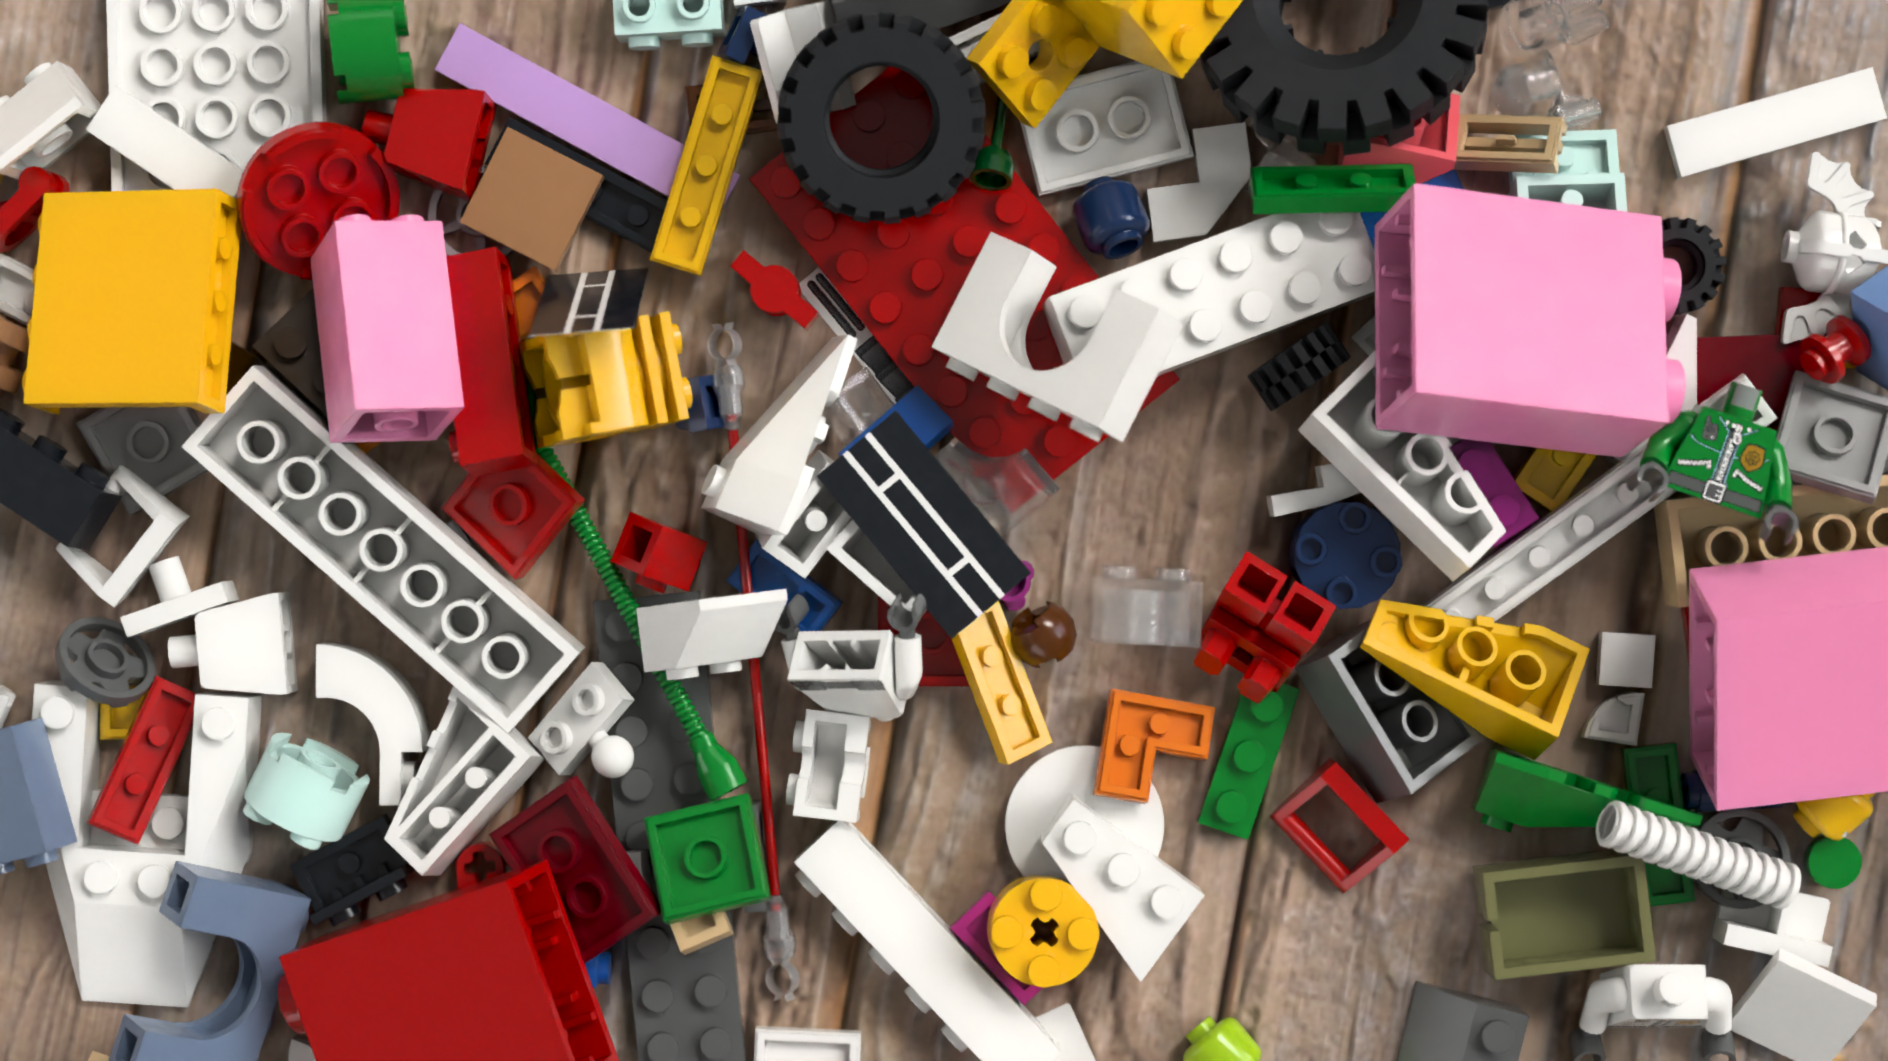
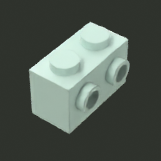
[613,0,726,51]

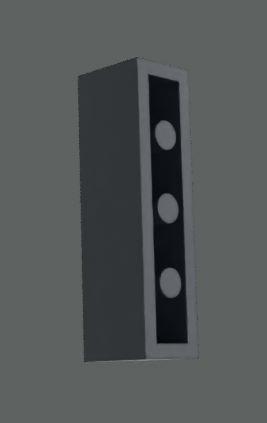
[0,408,122,551]

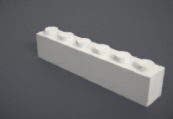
[794,821,1061,1061]

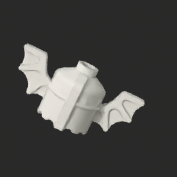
[1780,152,1888,345]

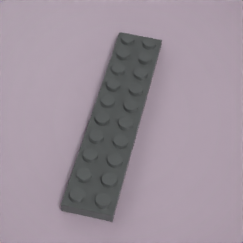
[593,591,747,1061]

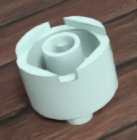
[243,733,370,850]

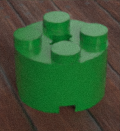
[327,0,415,104]

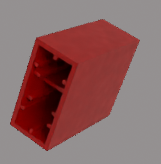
[278,859,619,1061]

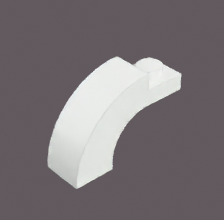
[316,642,430,806]

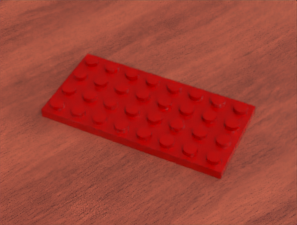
[749,67,1180,512]

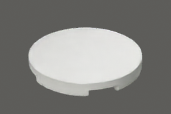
[1005,745,1164,884]

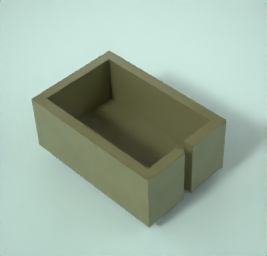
[1472,849,1656,980]

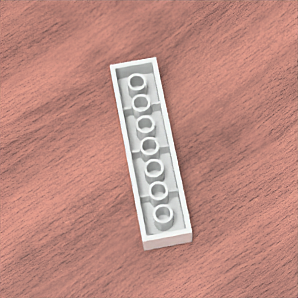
[182,365,586,733]

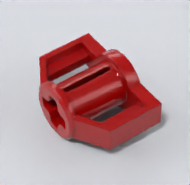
[730,250,820,331]

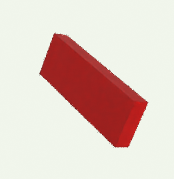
[86,676,197,844]

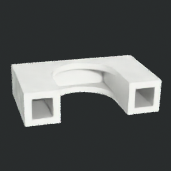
[932,232,1183,442]

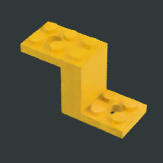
[966,0,1243,129]

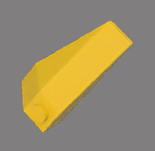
[1360,599,1590,760]

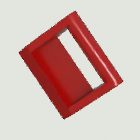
[1269,758,1410,893]

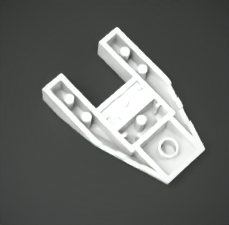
[32,680,262,1008]

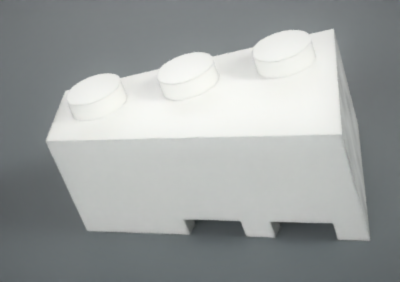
[384,686,546,876]
[1040,794,1205,982]

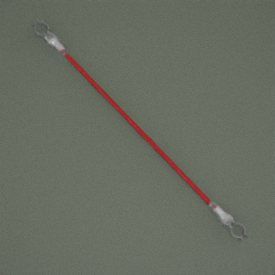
[707,322,800,1002]

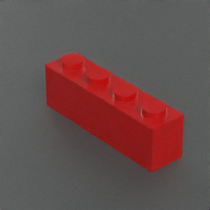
[446,247,537,477]

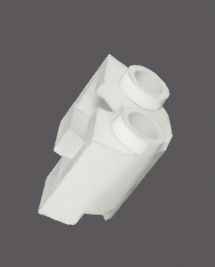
[786,709,871,823]

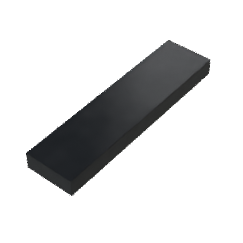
[485,117,667,253]

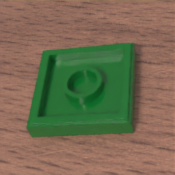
[644,793,772,925]

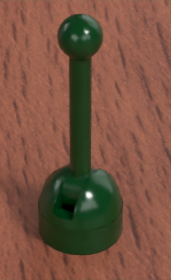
[970,96,1014,191]

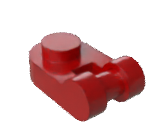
[0,166,70,253]

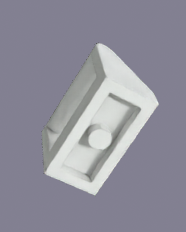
[56,465,190,607]

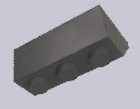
[1294,619,1483,804]
[1396,981,1529,1061]

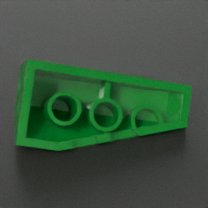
[1472,747,1703,832]

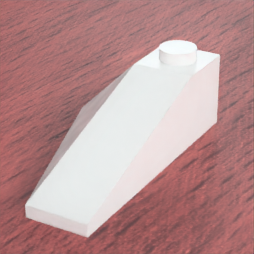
[701,335,858,536]

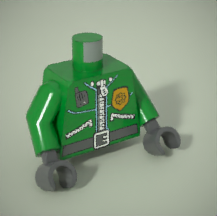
[1627,381,1799,544]

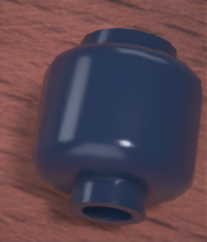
[1072,176,1150,260]

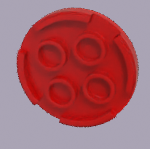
[236,122,400,280]

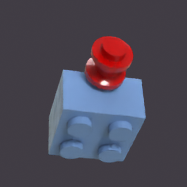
[1800,266,1888,390]

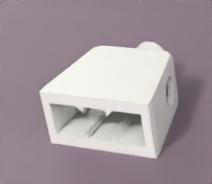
[168,591,298,695]

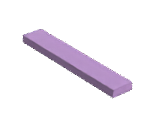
[434,23,741,214]

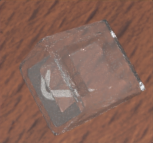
[822,367,894,446]

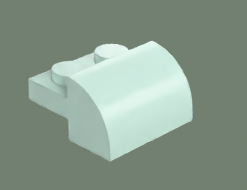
[1507,129,1627,212]

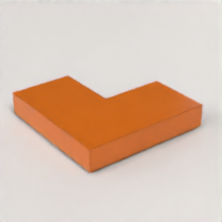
[1093,688,1215,804]

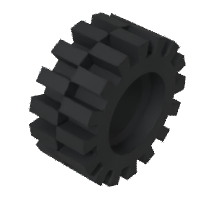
[1662,217,1727,315]
[1247,322,1351,411]

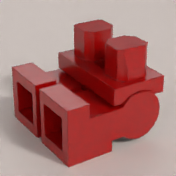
[1194,551,1337,703]

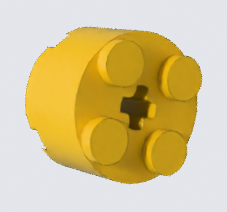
[987,875,1100,988]

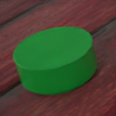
[1804,835,1862,889]

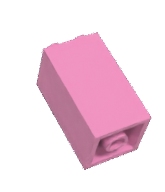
[310,214,464,443]

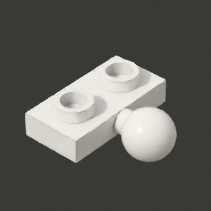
[528,662,635,778]

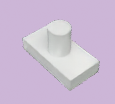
[120,556,239,637]

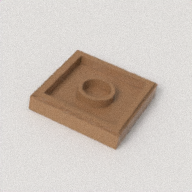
[460,127,605,271]

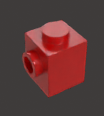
[611,512,708,594]

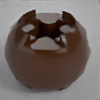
[1010,601,1077,668]

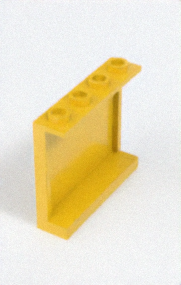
[22,188,241,414]

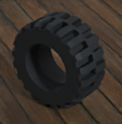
[777,12,986,224]

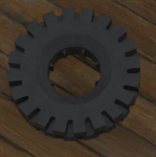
[1200,0,1488,155]

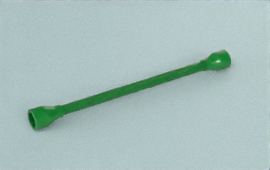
[526,378,748,802]

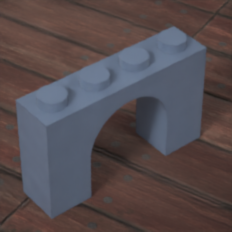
[0,717,78,875]
[108,861,311,1061]

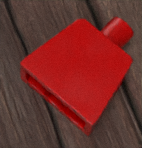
[362,88,497,201]

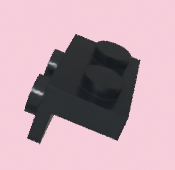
[290,813,415,927]

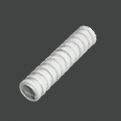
[1596,800,1801,910]

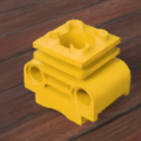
[519,311,692,449]

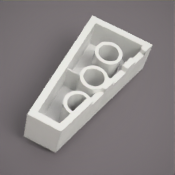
[1298,351,1506,581]

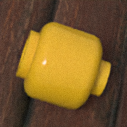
[1792,793,1876,841]

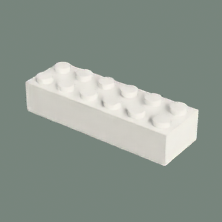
[1041,212,1375,376]

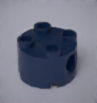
[1288,502,1402,609]

